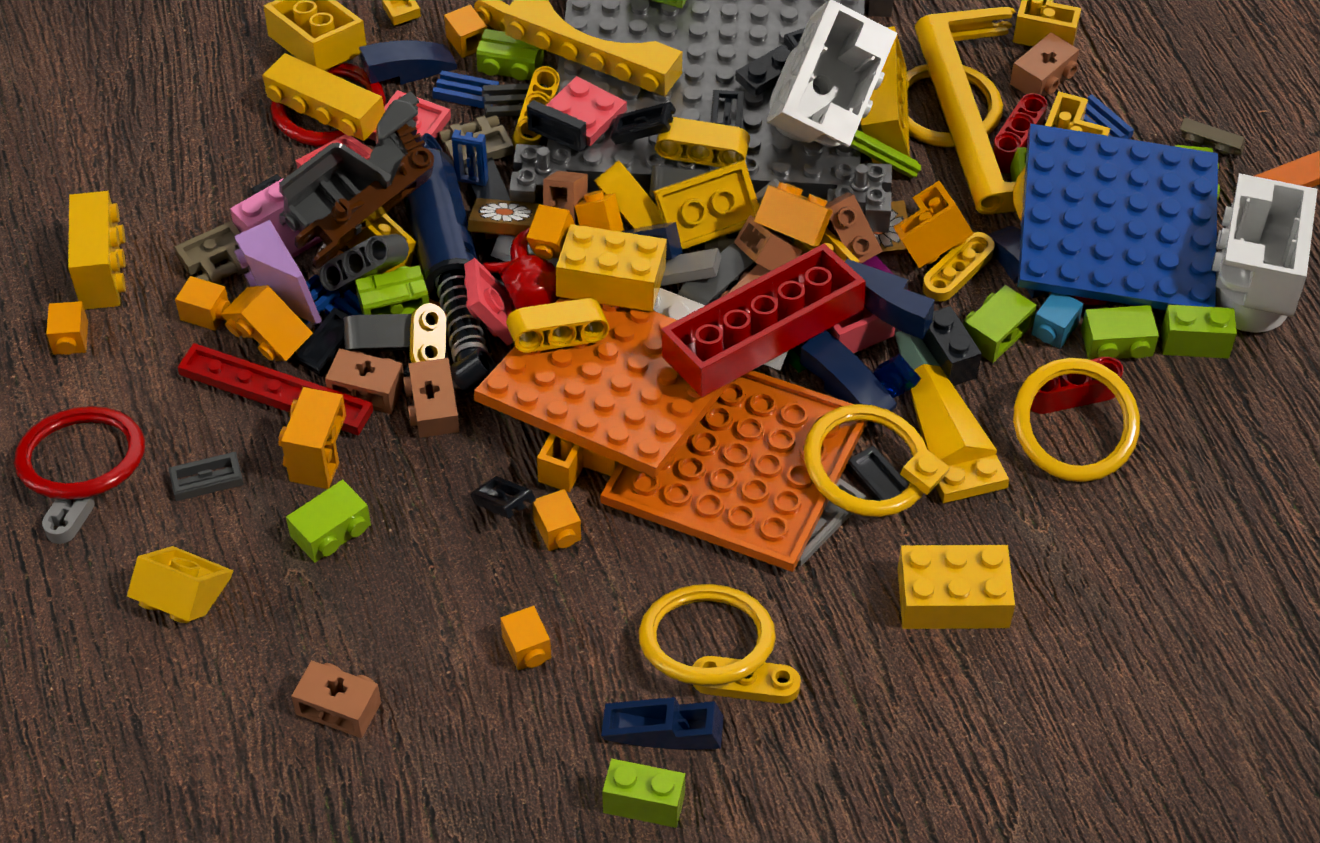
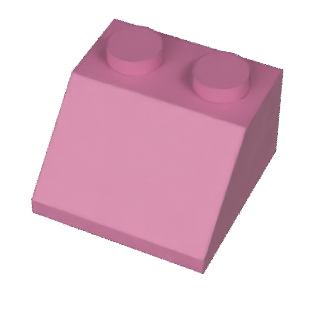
[230,179,322,258]

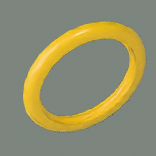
[907,64,1003,148]
[1013,357,1140,482]
[804,404,927,517]
[638,584,776,686]

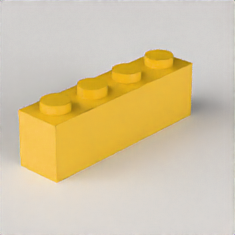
[262,53,385,141]

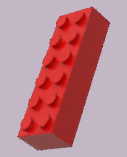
[661,244,866,397]

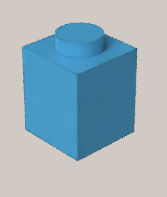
[1031,293,1084,349]

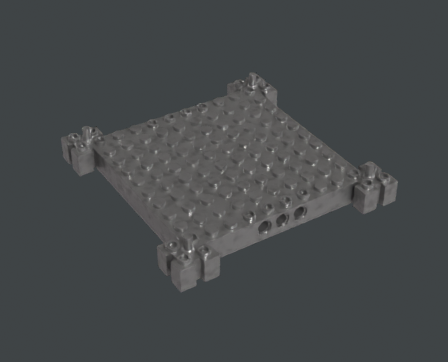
[509,0,893,233]

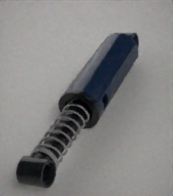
[404,133,496,393]

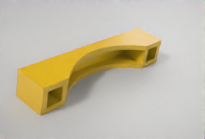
[504,0,683,97]

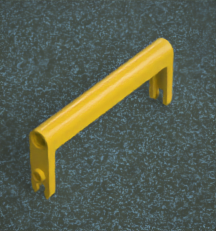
[915,7,1016,214]

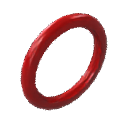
[270,62,386,147]
[14,406,145,500]

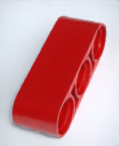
[993,93,1048,173]
[1030,357,1124,414]

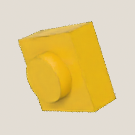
[382,0,421,26]
[900,447,950,495]

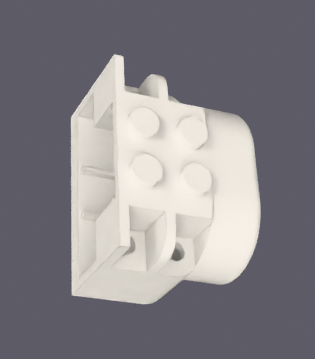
[767,0,897,147]
[1211,173,1318,333]

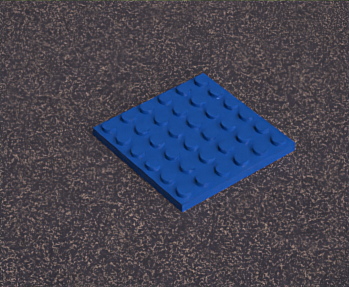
[1017,124,1218,310]

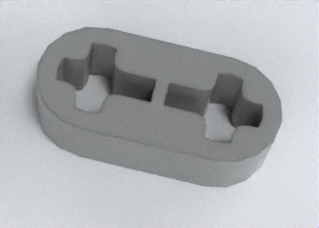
[42,482,95,544]

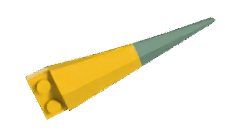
[895,328,1009,503]

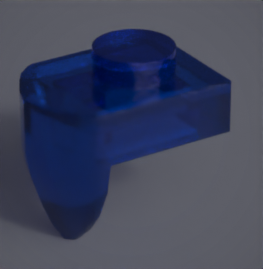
[873,354,921,398]

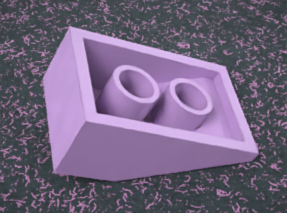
[234,220,322,324]

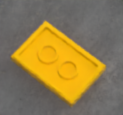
[653,160,760,250]

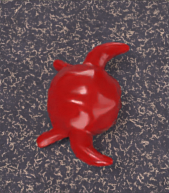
[482,228,560,309]

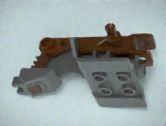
[279,91,434,269]

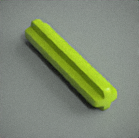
[850,130,921,178]

